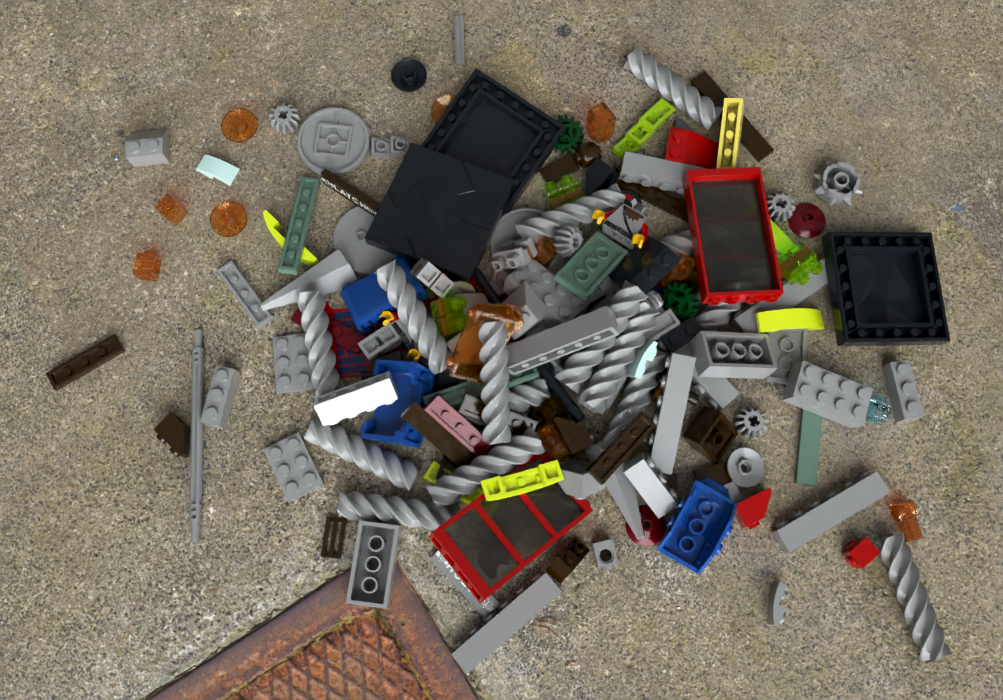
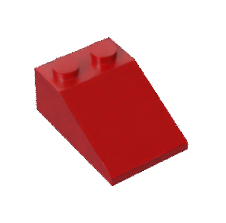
[663,127,719,169]

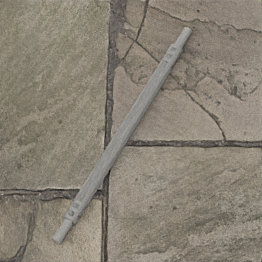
[189,329,204,543]

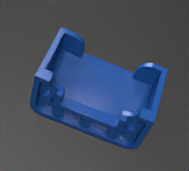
[340,256,429,335]
[360,359,435,447]

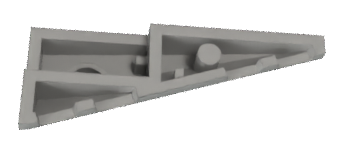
[260,249,359,312]
[586,440,645,539]

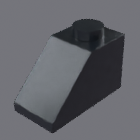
[585,157,619,196]

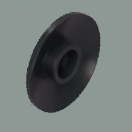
[391,59,427,92]

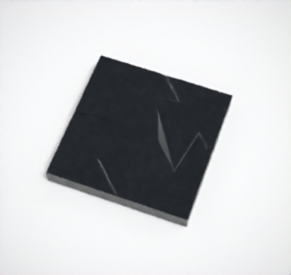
[421,68,566,217]
[365,142,515,284]
[822,232,950,346]

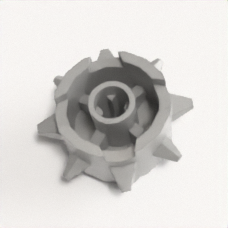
[814,161,863,206]

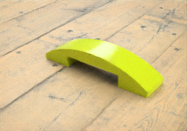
[263,210,319,266]
[755,308,825,333]
[480,460,564,501]

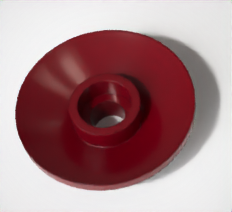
[788,203,826,239]
[626,506,666,546]

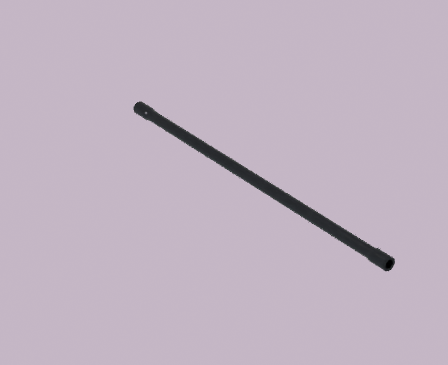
[398,168,585,423]

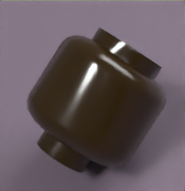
[573,142,602,168]

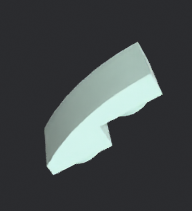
[196,154,240,186]
[626,341,658,379]

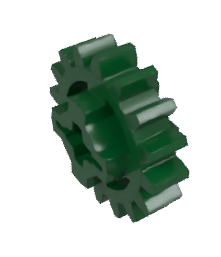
[554,115,584,155]
[660,281,700,323]

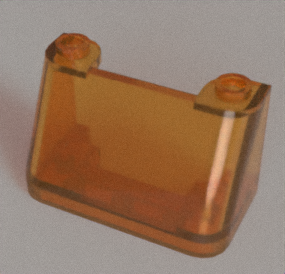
[446,303,524,385]

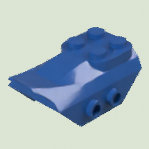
[657,477,738,575]

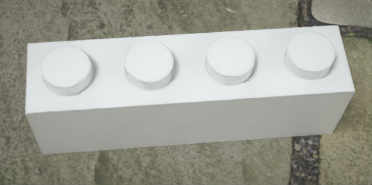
[314,371,398,426]

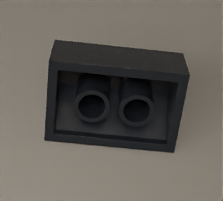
[609,236,680,294]

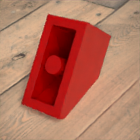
[735,488,772,529]

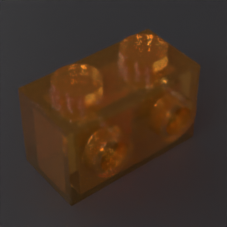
[586,101,616,144]

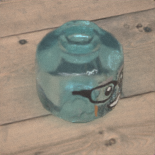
[866,395,892,425]

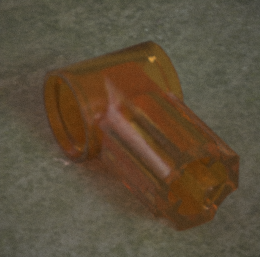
[661,256,696,288]
[890,499,923,542]

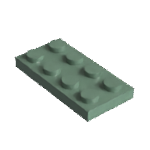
[554,231,628,301]

